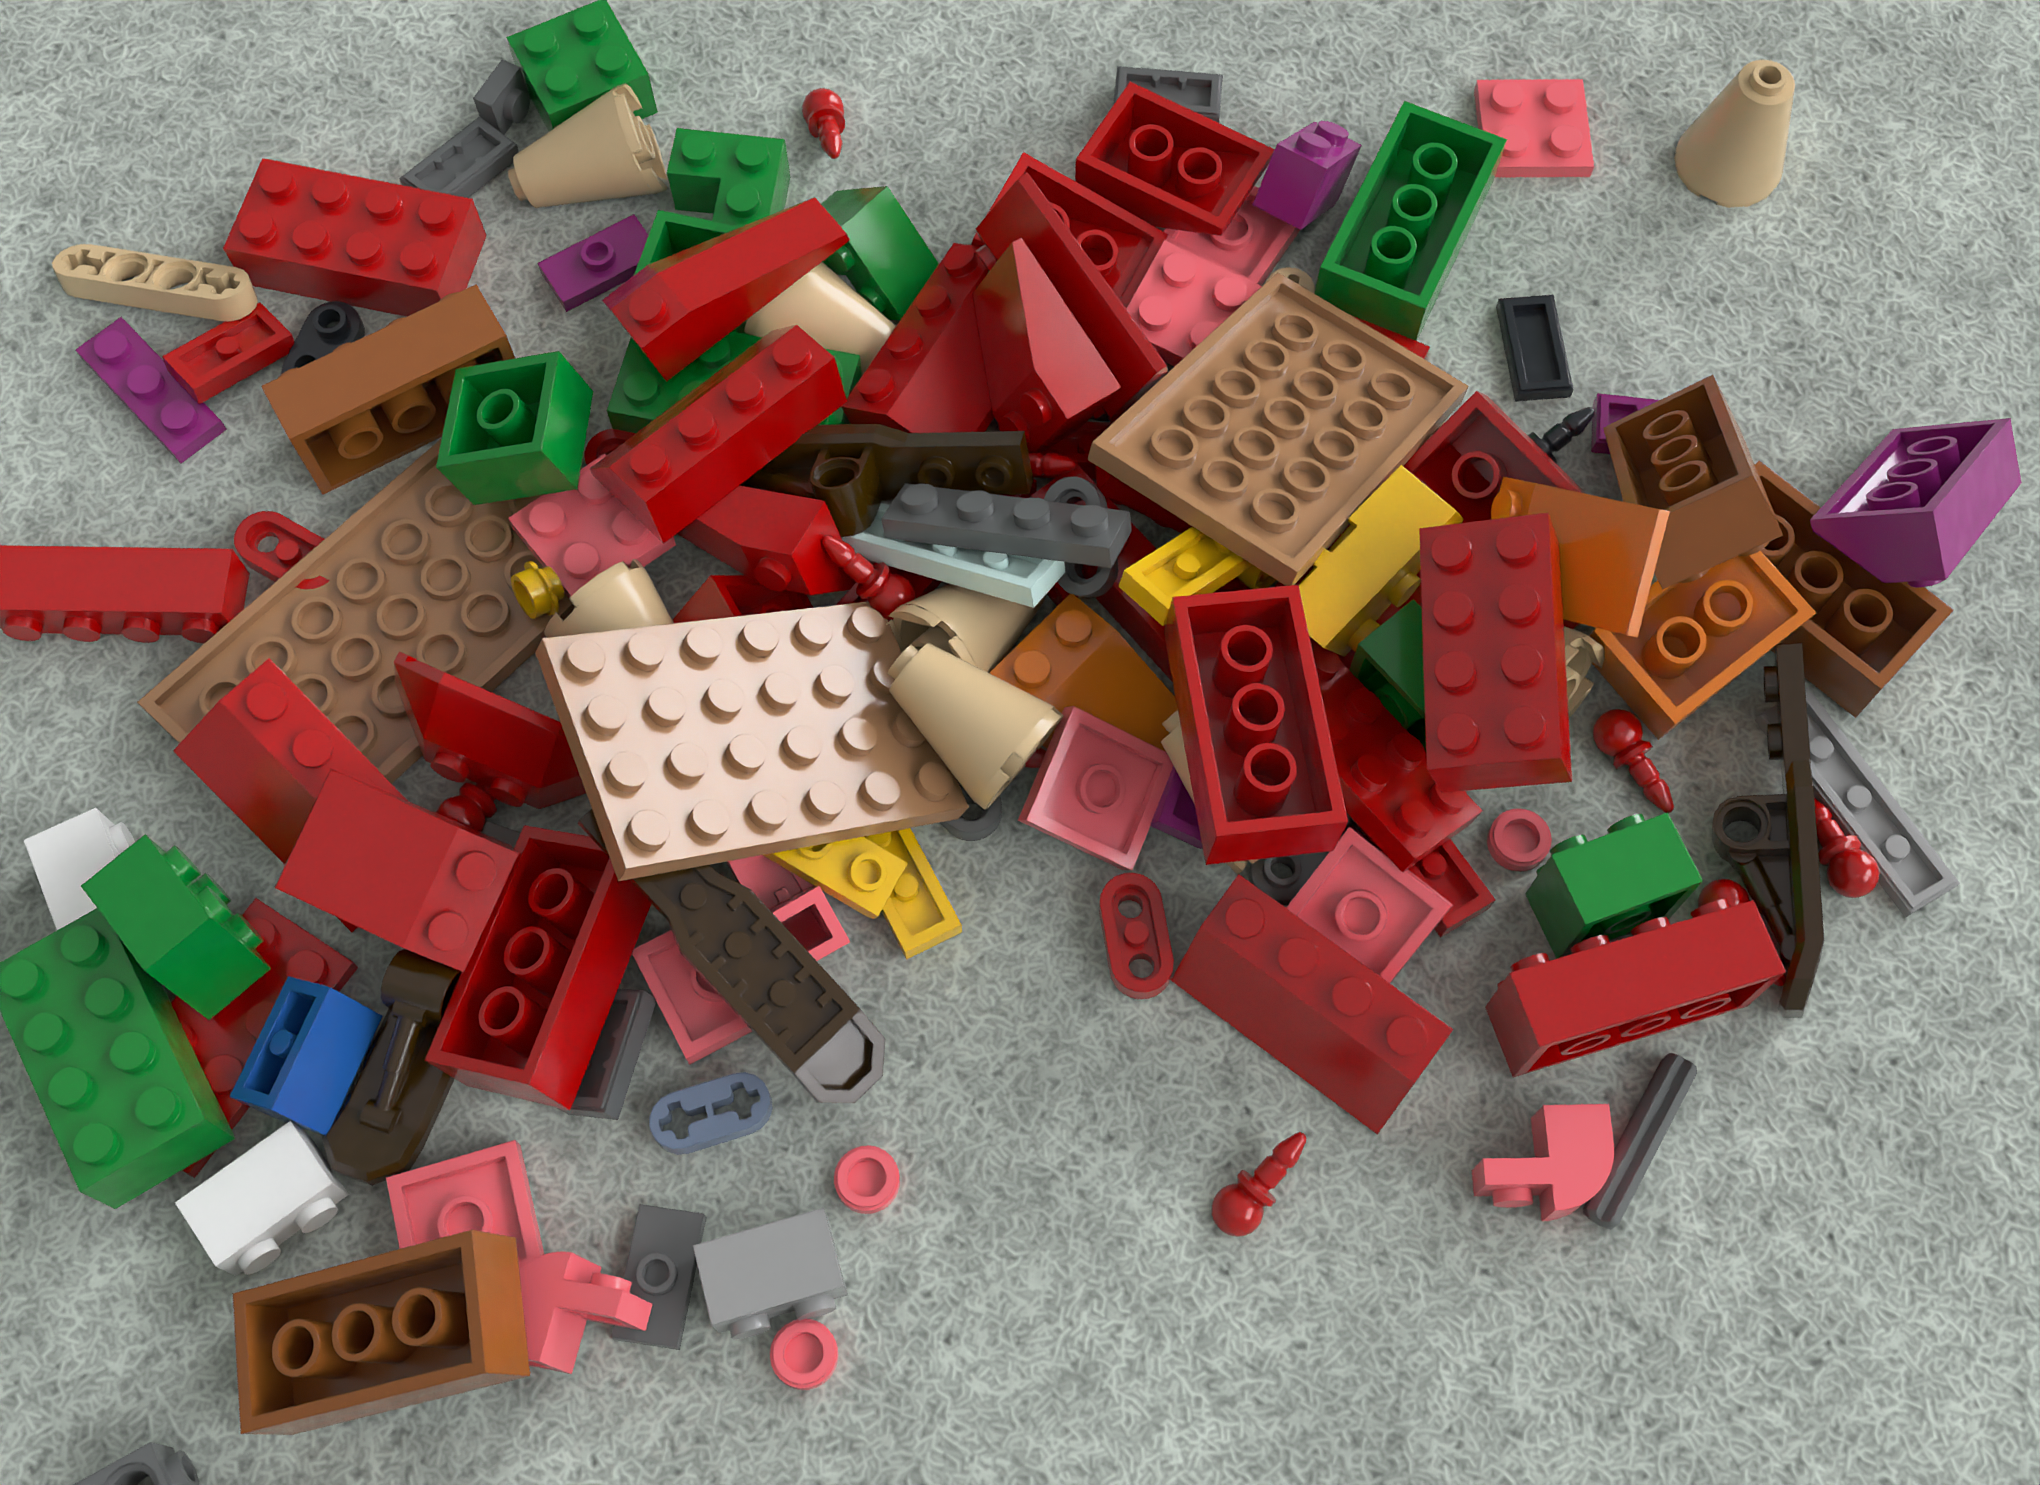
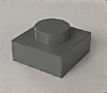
[473,59,531,135]

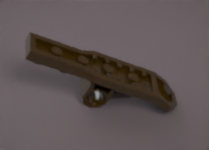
[739,424,1034,537]
[1712,643,1824,1018]
[578,809,886,1103]
[322,821,521,1186]

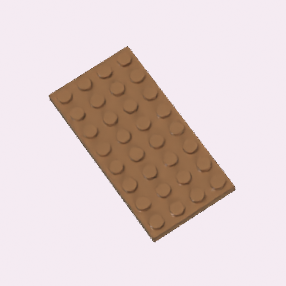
[137,438,582,784]

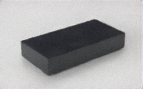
[1496,295,1574,402]

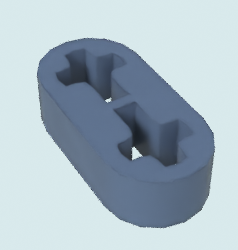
[649,1072,773,1155]

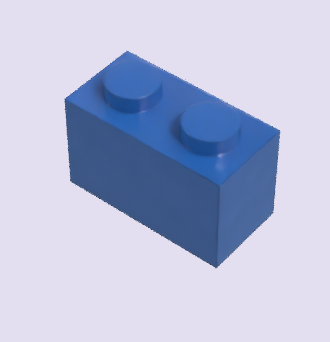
[229,976,383,1135]

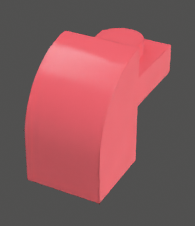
[726,855,850,961]
[1472,1104,1614,1221]
[519,1251,653,1374]

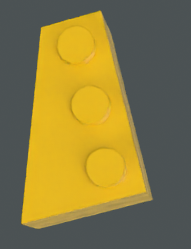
[1299,465,1464,657]

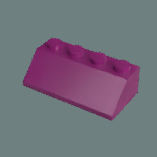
[1810,418,2022,587]

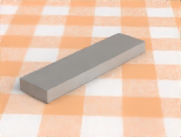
[1755,687,1960,918]

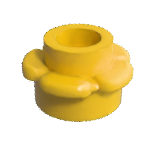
[511,561,564,619]

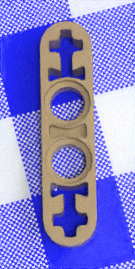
[52,244,258,321]

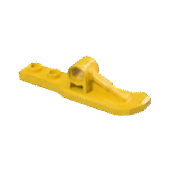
[1119,527,1276,626]

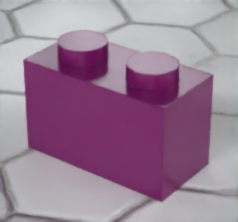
[1252,121,1362,229]

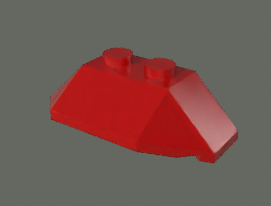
[394,651,586,809]

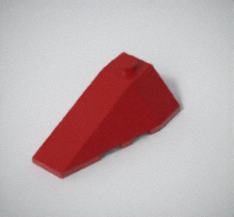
[602,197,850,382]
[677,486,856,595]

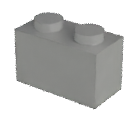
[693,1208,848,1340]

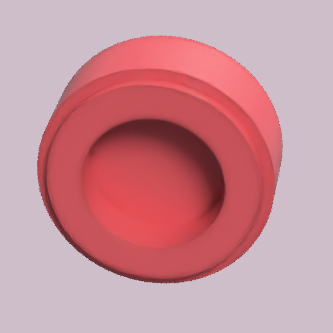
[1487,809,1552,872]
[834,1146,900,1214]
[770,1319,838,1390]

